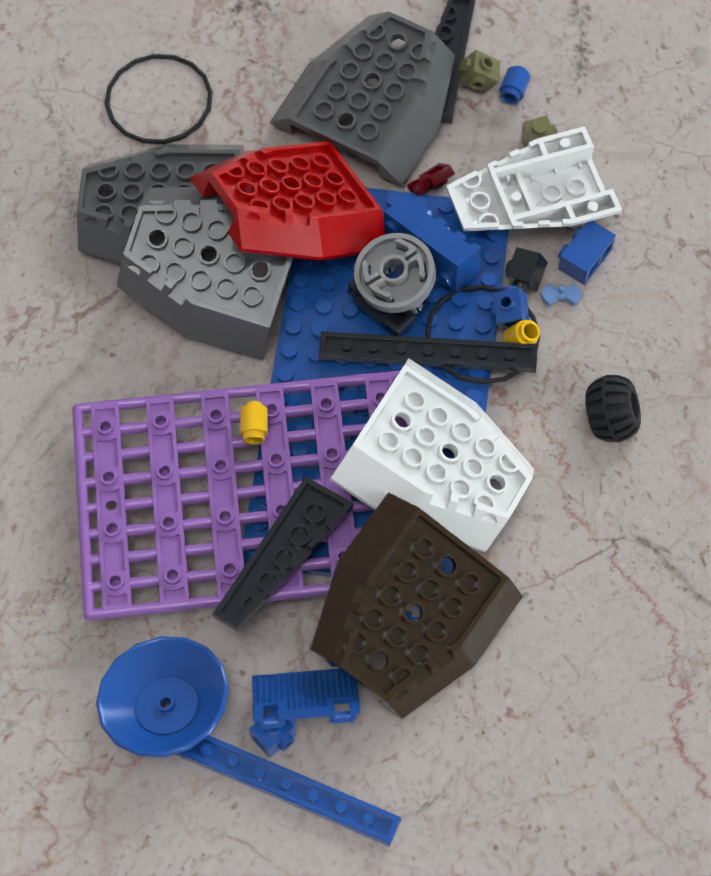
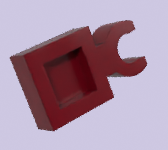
[407,163,455,196]

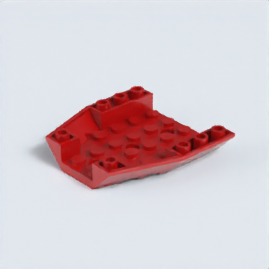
[190,141,385,260]

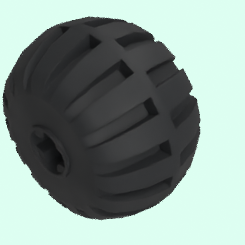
[585,375,641,442]

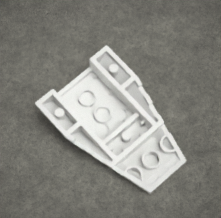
[446,126,622,231]

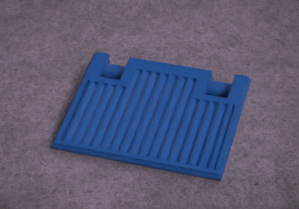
[252,668,360,730]

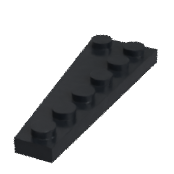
[434,0,476,124]
[213,476,353,632]

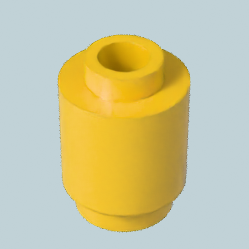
[503,320,540,344]
[240,401,268,445]

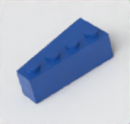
[384,193,481,293]

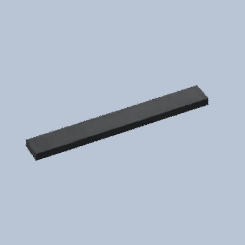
[319,331,538,373]

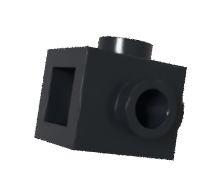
[506,247,548,292]

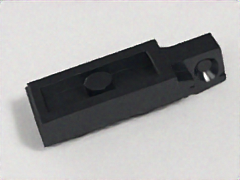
[347,278,416,336]

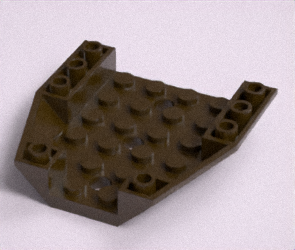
[310,492,523,719]

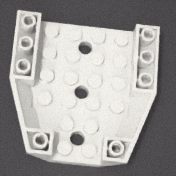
[330,358,534,553]

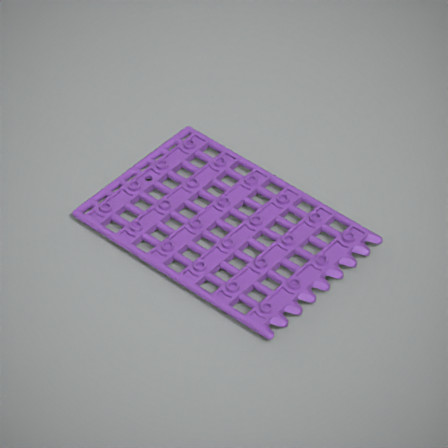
[72,370,407,621]

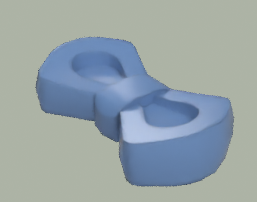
[541,284,582,306]

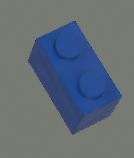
[558,221,616,285]

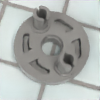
[354,233,436,314]

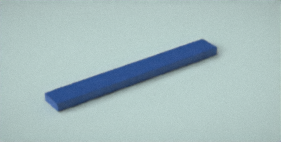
[174,735,401,847]

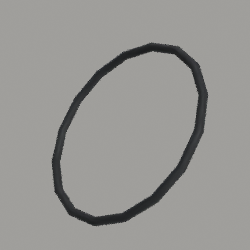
[105,54,213,144]
[425,285,540,385]

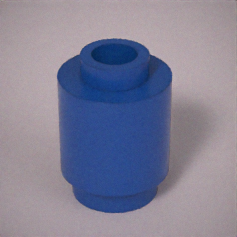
[499,66,531,105]

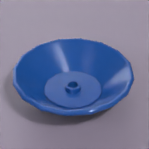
[96,636,229,758]

